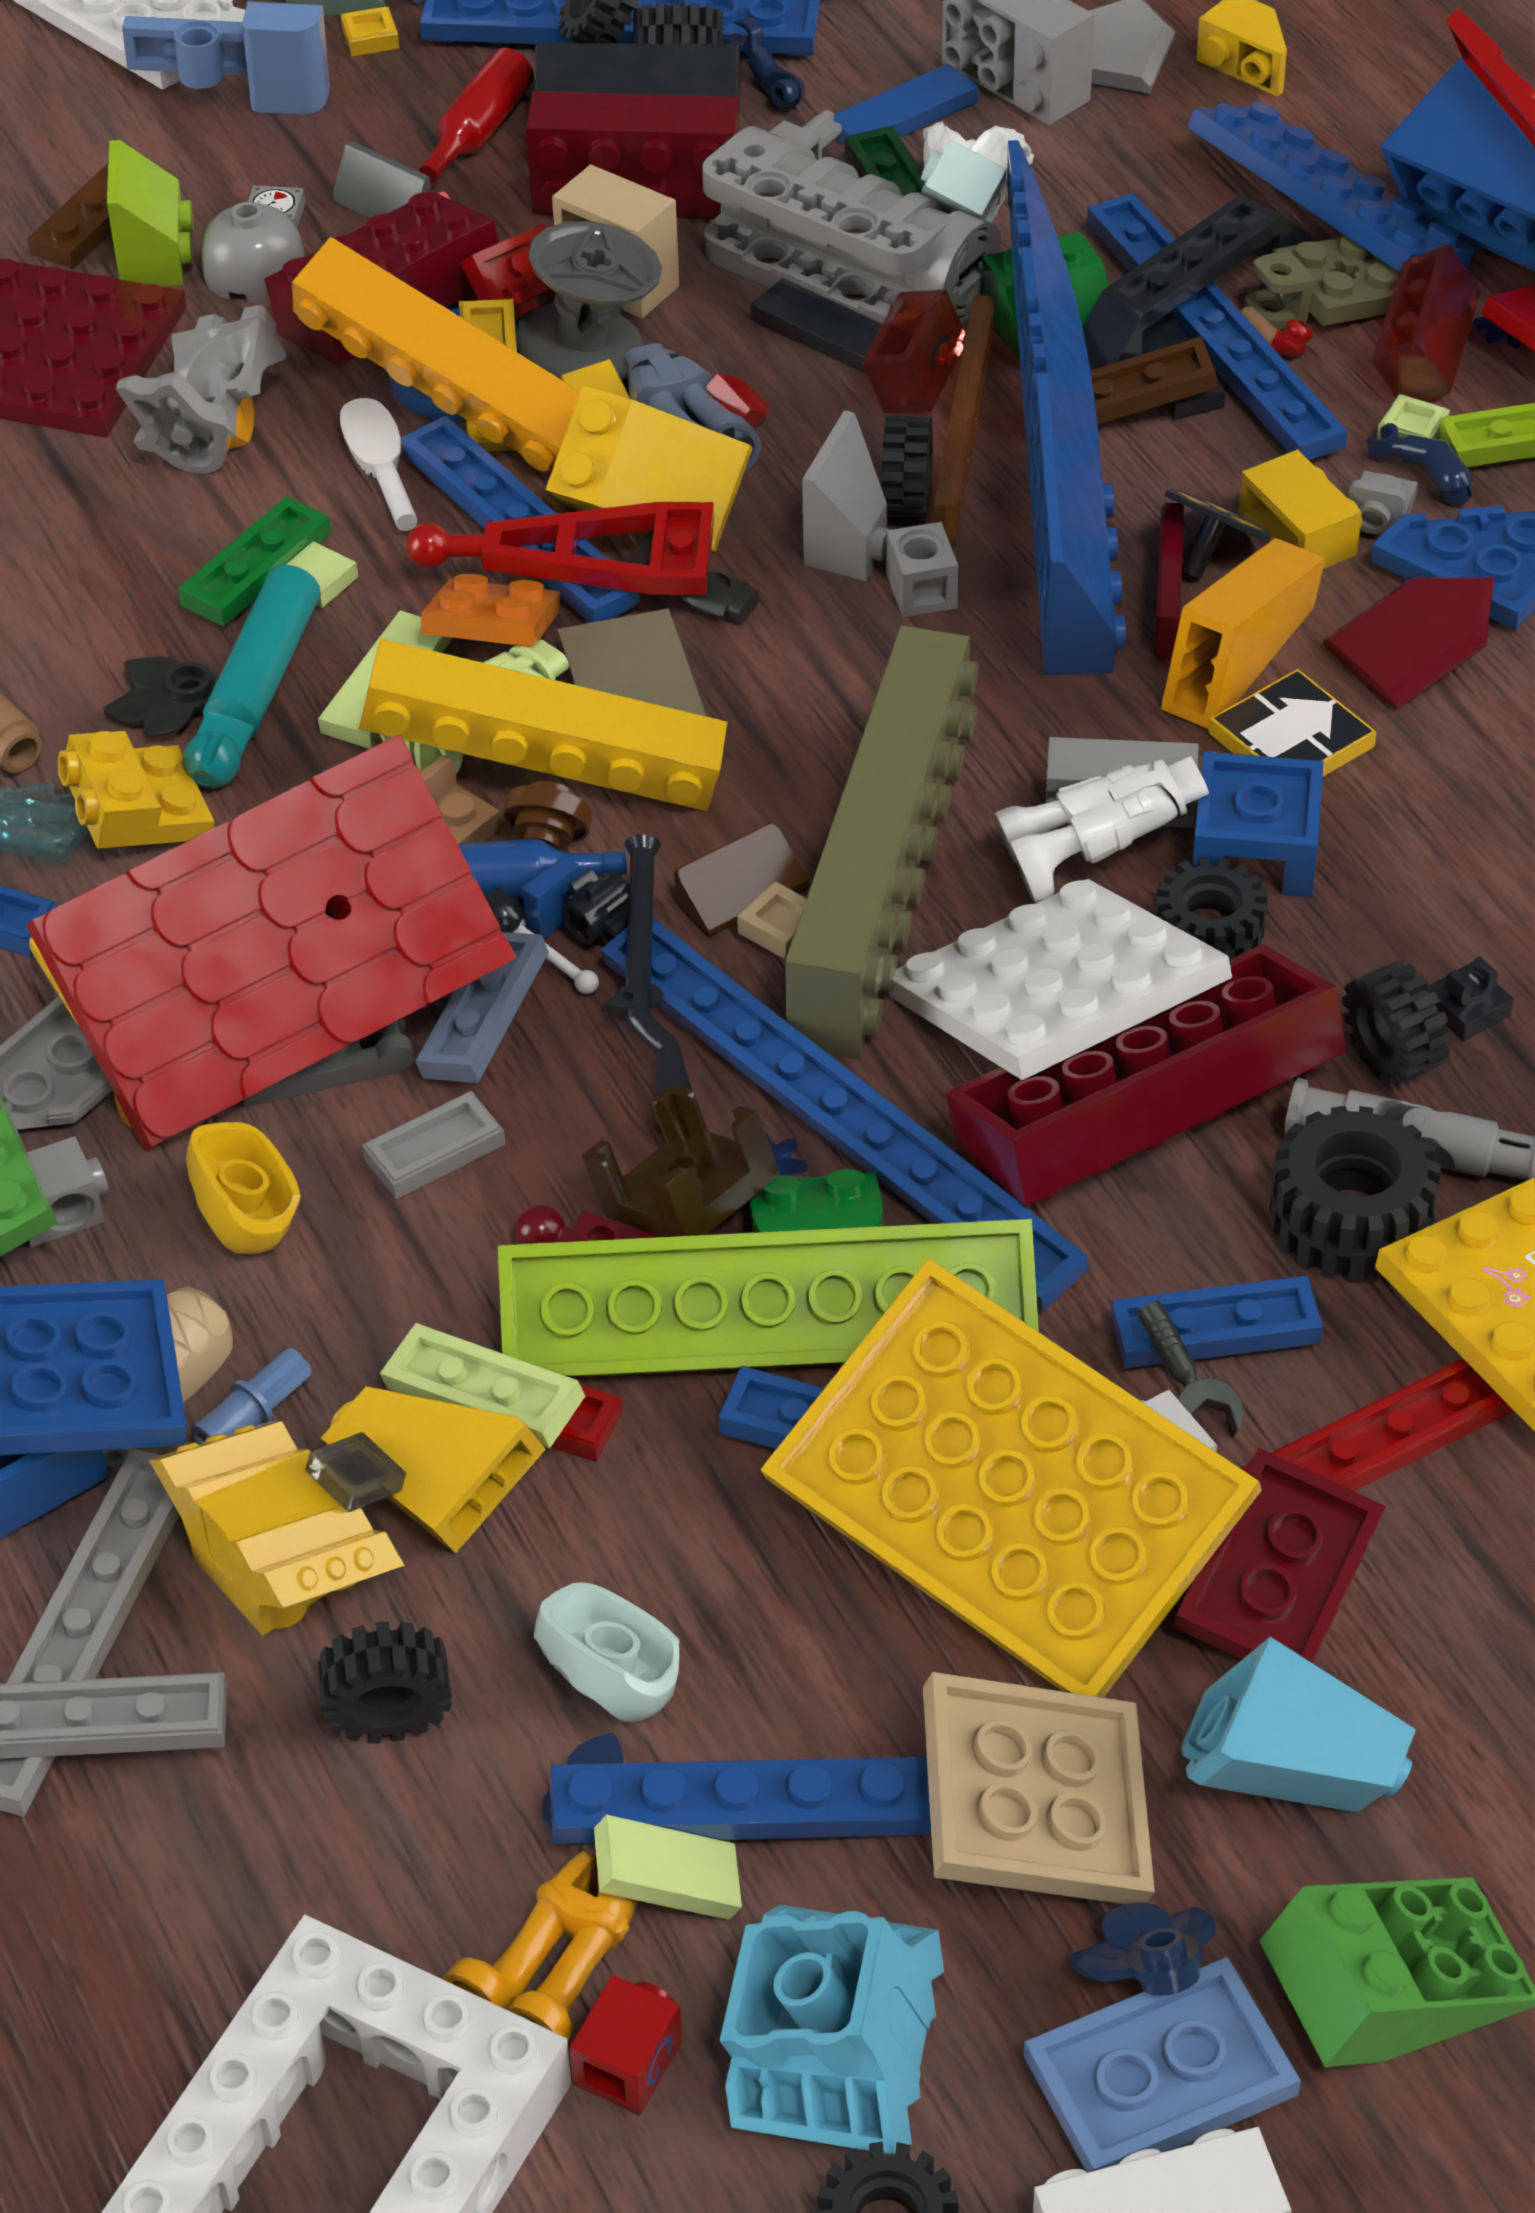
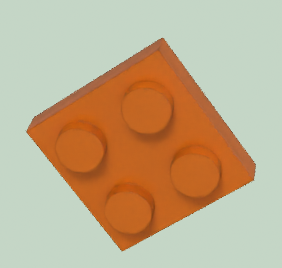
[421,574,560,647]

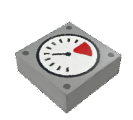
[248,185,305,228]

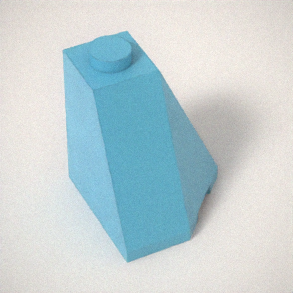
[1181,1637,1416,1813]

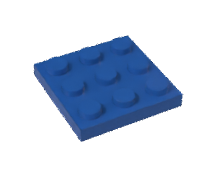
[0,1279,187,1455]

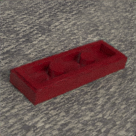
[1154,502,1184,660]

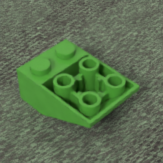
[1259,1877,1535,2067]

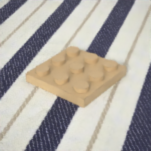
[923,1672,1155,1904]

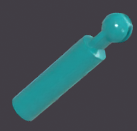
[182,565,321,788]

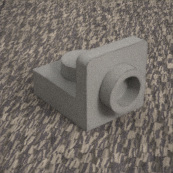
[1348,470,1418,537]

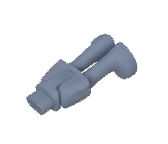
[624,343,762,471]

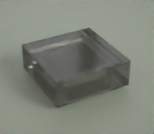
[305,1432,407,1512]

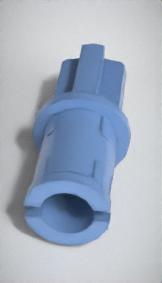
[190,1348,312,1444]

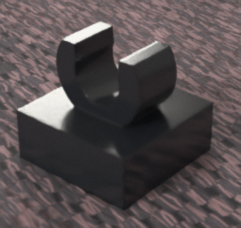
[1426,956,1514,1042]

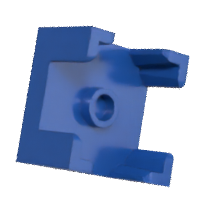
[1192,752,1324,898]

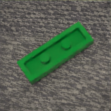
[178,496,331,627]

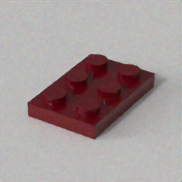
[1172,1447,1386,1664]

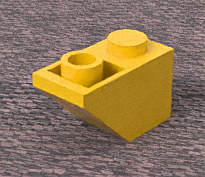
[1196,0,1287,97]

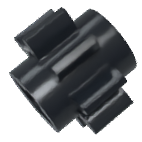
[562,868,629,945]

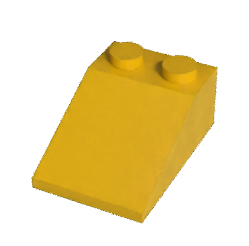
[545,385,753,552]

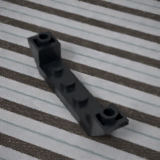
[1082,194,1311,370]

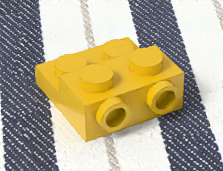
[58,731,215,849]

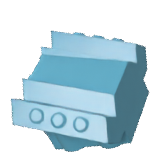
[720,1904,944,2155]

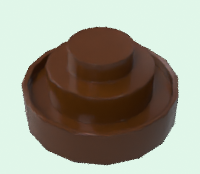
[502,781,593,850]

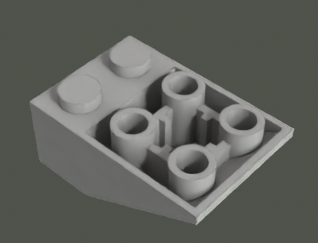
[942,0,1095,125]

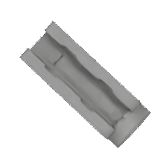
[703,110,1001,339]

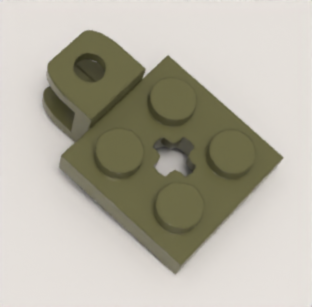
[1243,235,1417,329]

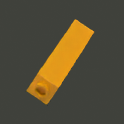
[1161,538,1326,729]

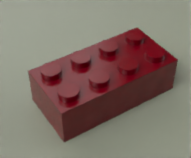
[526,91,740,219]
[264,191,499,366]

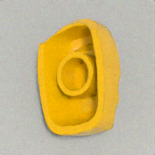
[186,1122,301,1255]

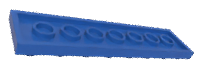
[420,0,821,57]

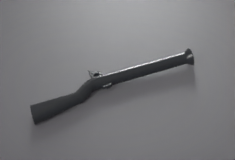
[600,834,693,1134]

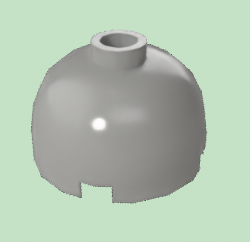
[200,202,306,303]

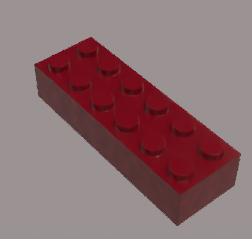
[945,944,1346,1206]

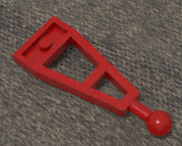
[406,502,715,595]

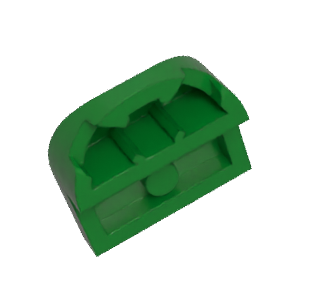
[748,1169,884,1233]

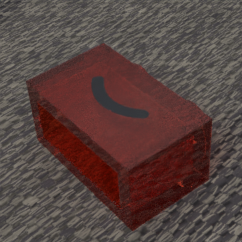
[862,289,968,413]

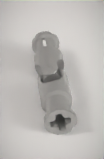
[1285,1078,1535,1181]

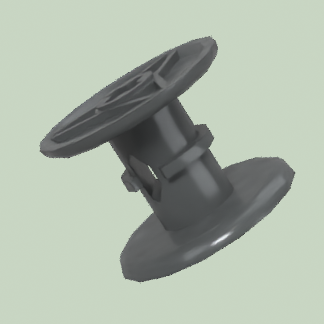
[516,221,662,380]

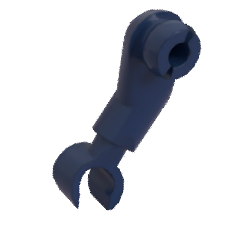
[724,18,805,108]
[1366,423,1473,506]

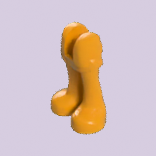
[442,1850,639,2043]

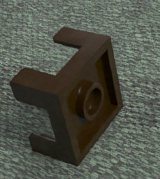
[581,1084,780,1237]

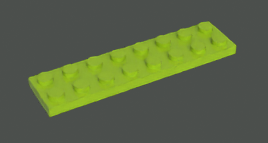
[498,1219,1039,1378]

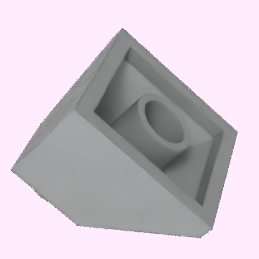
[802,410,892,581]

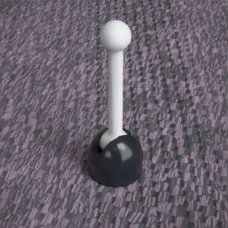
[485,887,599,995]

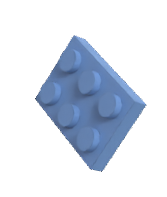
[1023,1957,1301,2173]

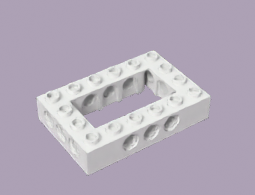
[102,1914,572,2213]

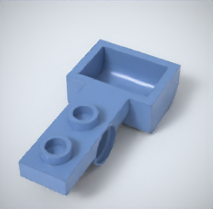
[122,1,330,115]

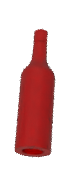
[419,48,534,183]

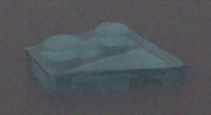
[0,783,89,863]

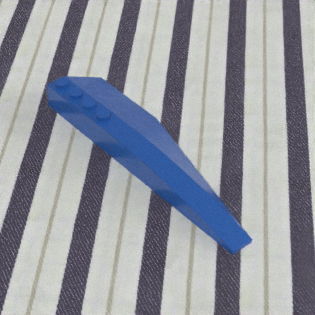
[1006,140,1126,675]

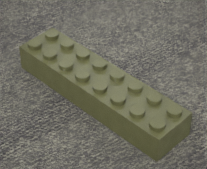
[785,625,979,1060]

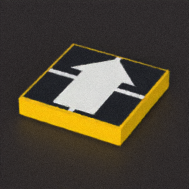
[1209,669,1377,777]

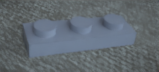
[416,932,549,1083]

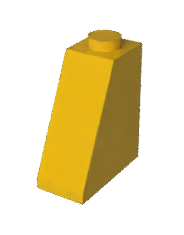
[321,1386,546,1554]

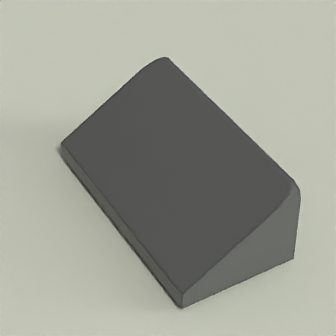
[333,141,431,219]

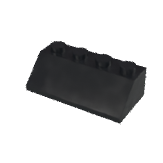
[535,43,742,114]

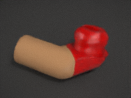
[1240,306,1313,357]

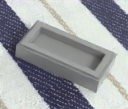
[362,1091,506,1200]

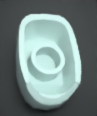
[534,1582,679,1723]

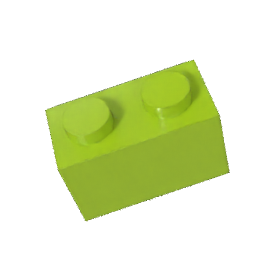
[107,140,194,287]

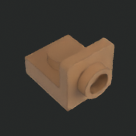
[420,755,501,844]

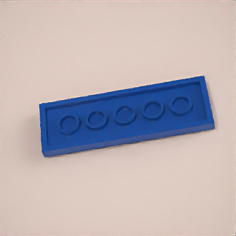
[1187,102,1476,274]

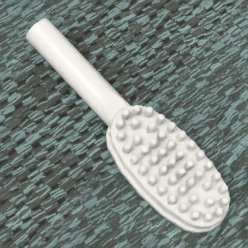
[340,398,417,531]

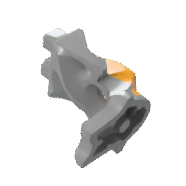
[116,305,286,474]

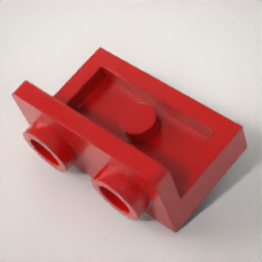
[460,223,556,320]

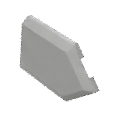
[1089,0,1175,94]
[0,996,112,1129]

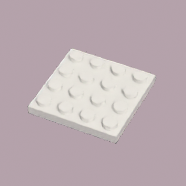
[888,879,1232,1080]

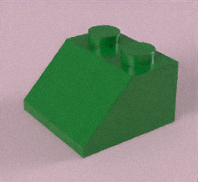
[982,232,1109,363]

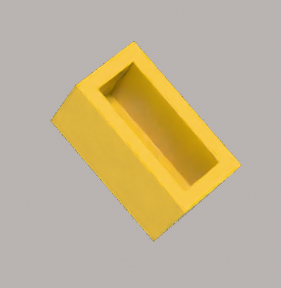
[1238,449,1362,569]

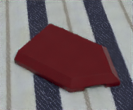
[1323,577,1495,710]

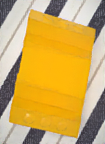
[148,1421,404,1636]

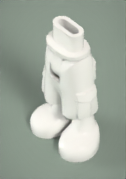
[994,756,1209,904]

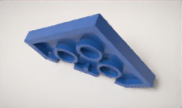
[1370,505,1535,630]

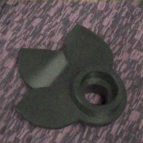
[104,656,217,737]

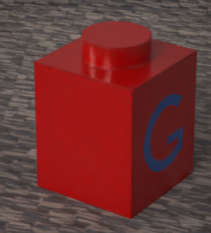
[569,1974,683,2115]

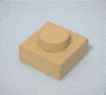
[737,881,807,960]

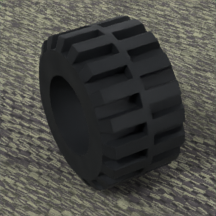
[1269,1106,1440,1281]

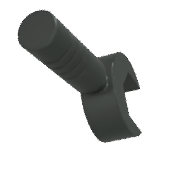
[1137,1300,1244,1437]

